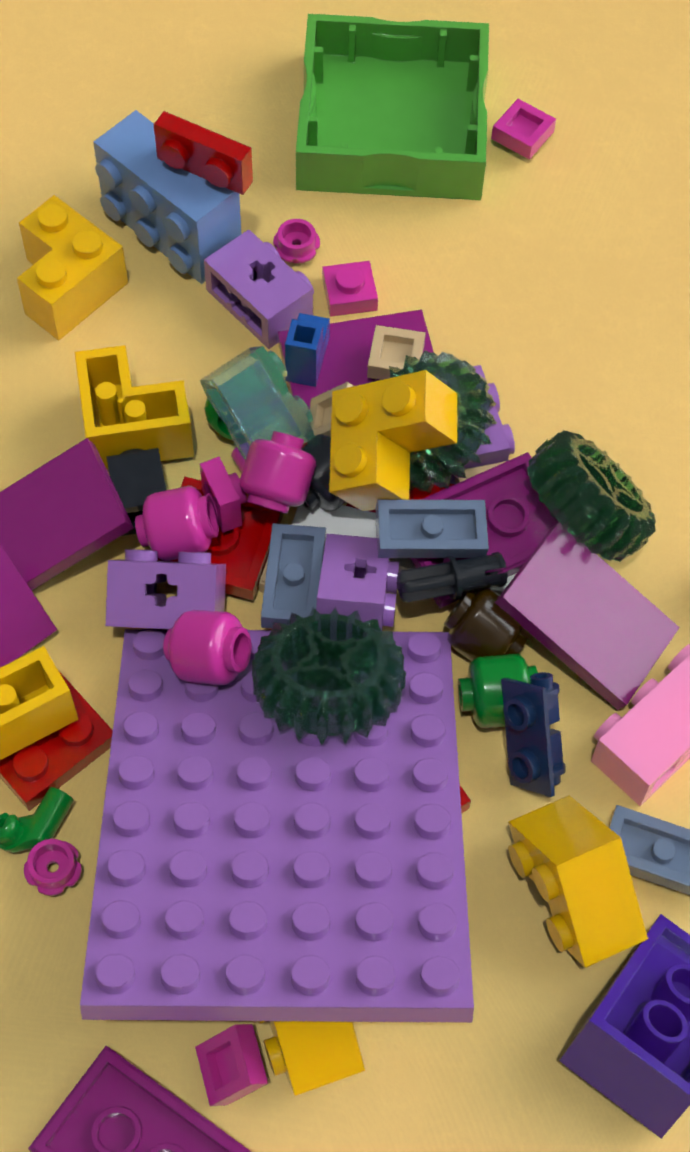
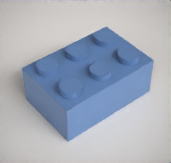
[93,110,241,284]

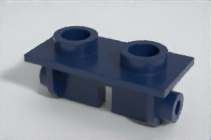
[501,672,566,797]

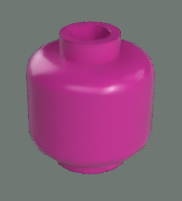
[239,431,316,514]
[135,486,219,561]
[163,610,252,686]

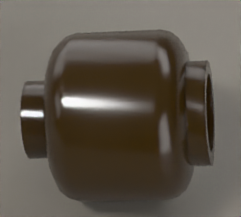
[444,588,528,661]

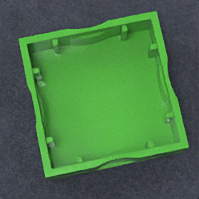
[296,14,489,200]

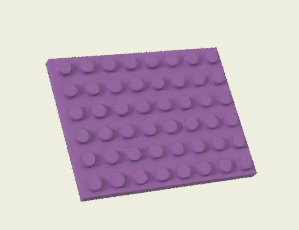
[80,629,474,1023]

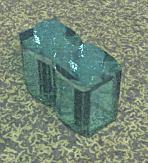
[200,346,314,460]

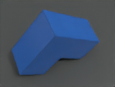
[285,313,330,387]

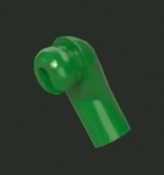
[0,787,74,853]

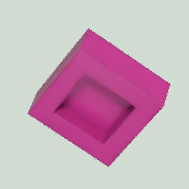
[491,98,556,160]
[322,261,378,317]
[199,457,247,533]
[195,1024,268,1107]

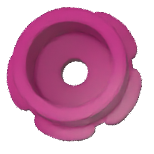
[273,219,320,263]
[24,839,82,896]

